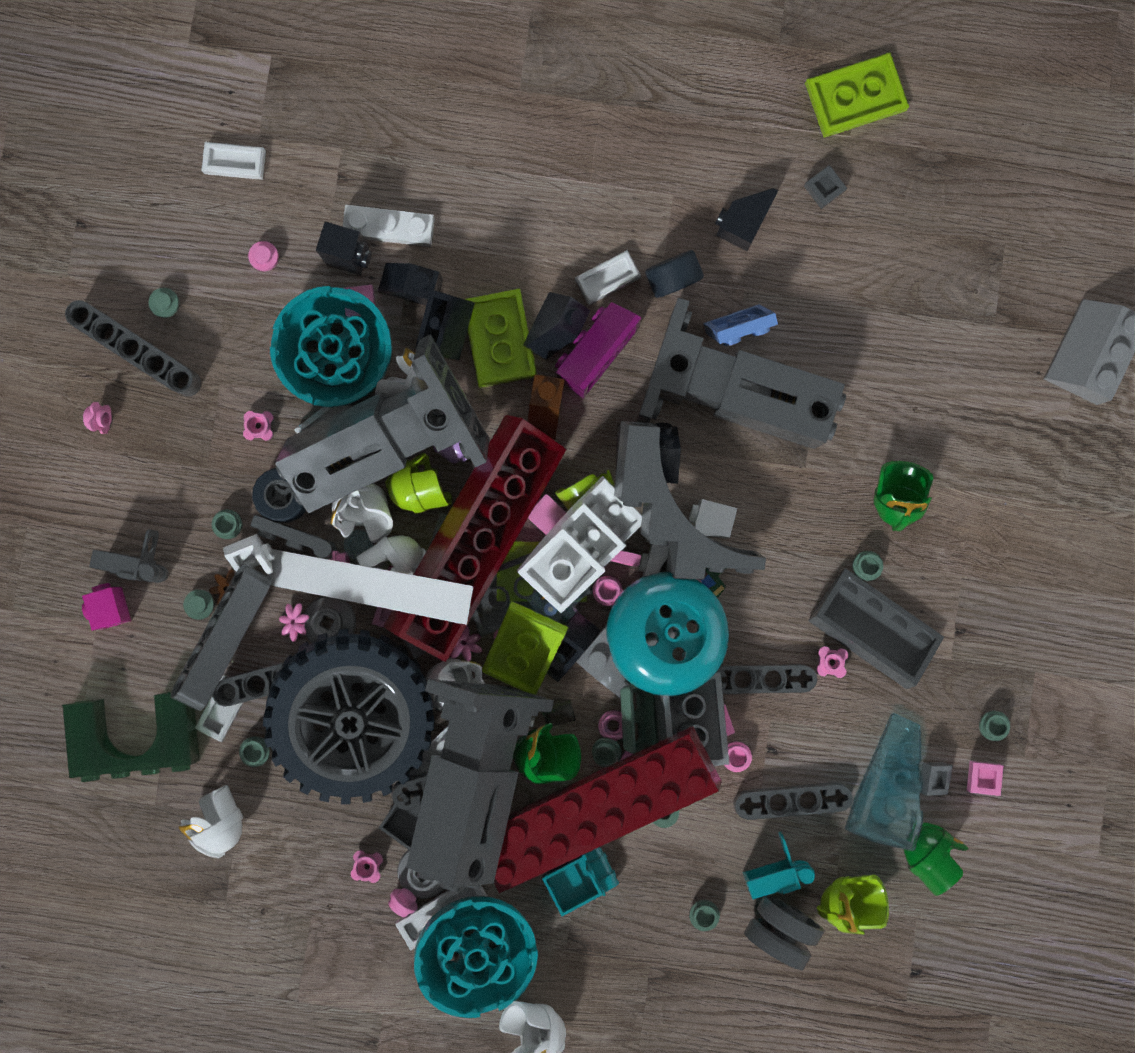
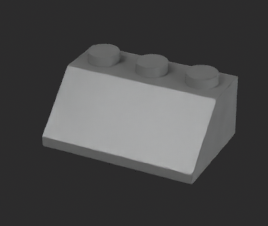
[1044,299,1135,405]
[576,613,676,699]
[654,672,729,766]

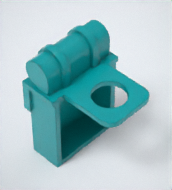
[743,831,815,900]
[542,847,619,916]

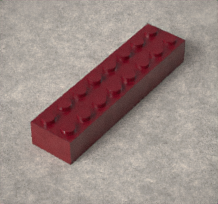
[383,415,567,662]
[494,726,722,894]

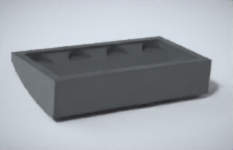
[808,568,944,689]

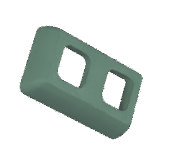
[620,685,658,754]

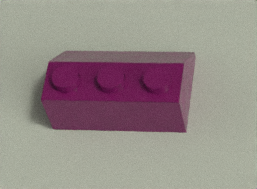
[554,302,641,399]

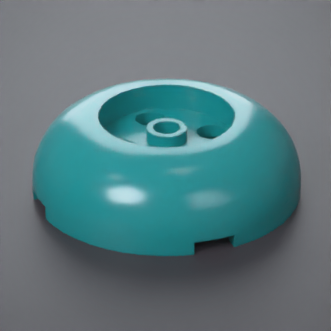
[270,286,392,408]
[606,572,729,696]
[414,896,538,1018]

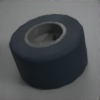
[645,250,704,298]
[252,468,306,523]

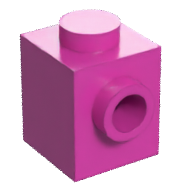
[82,583,131,631]

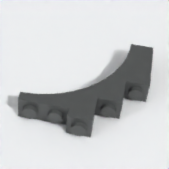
[614,421,766,579]

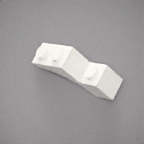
[639,499,737,577]

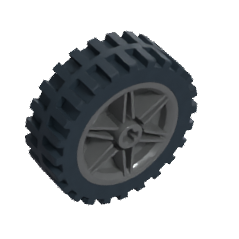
[263,629,434,804]

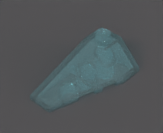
[845,713,923,851]

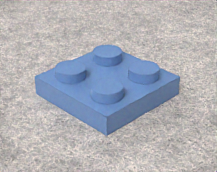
[703,304,778,346]

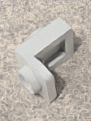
[223,534,275,574]

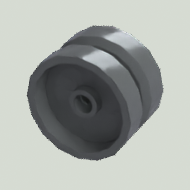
[744,895,825,970]

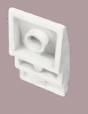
[517,476,642,613]

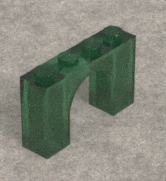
[62,691,200,782]

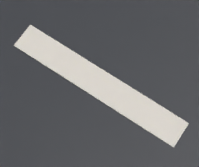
[268,549,473,625]

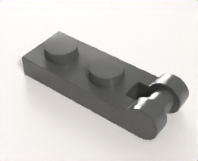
[250,515,337,559]

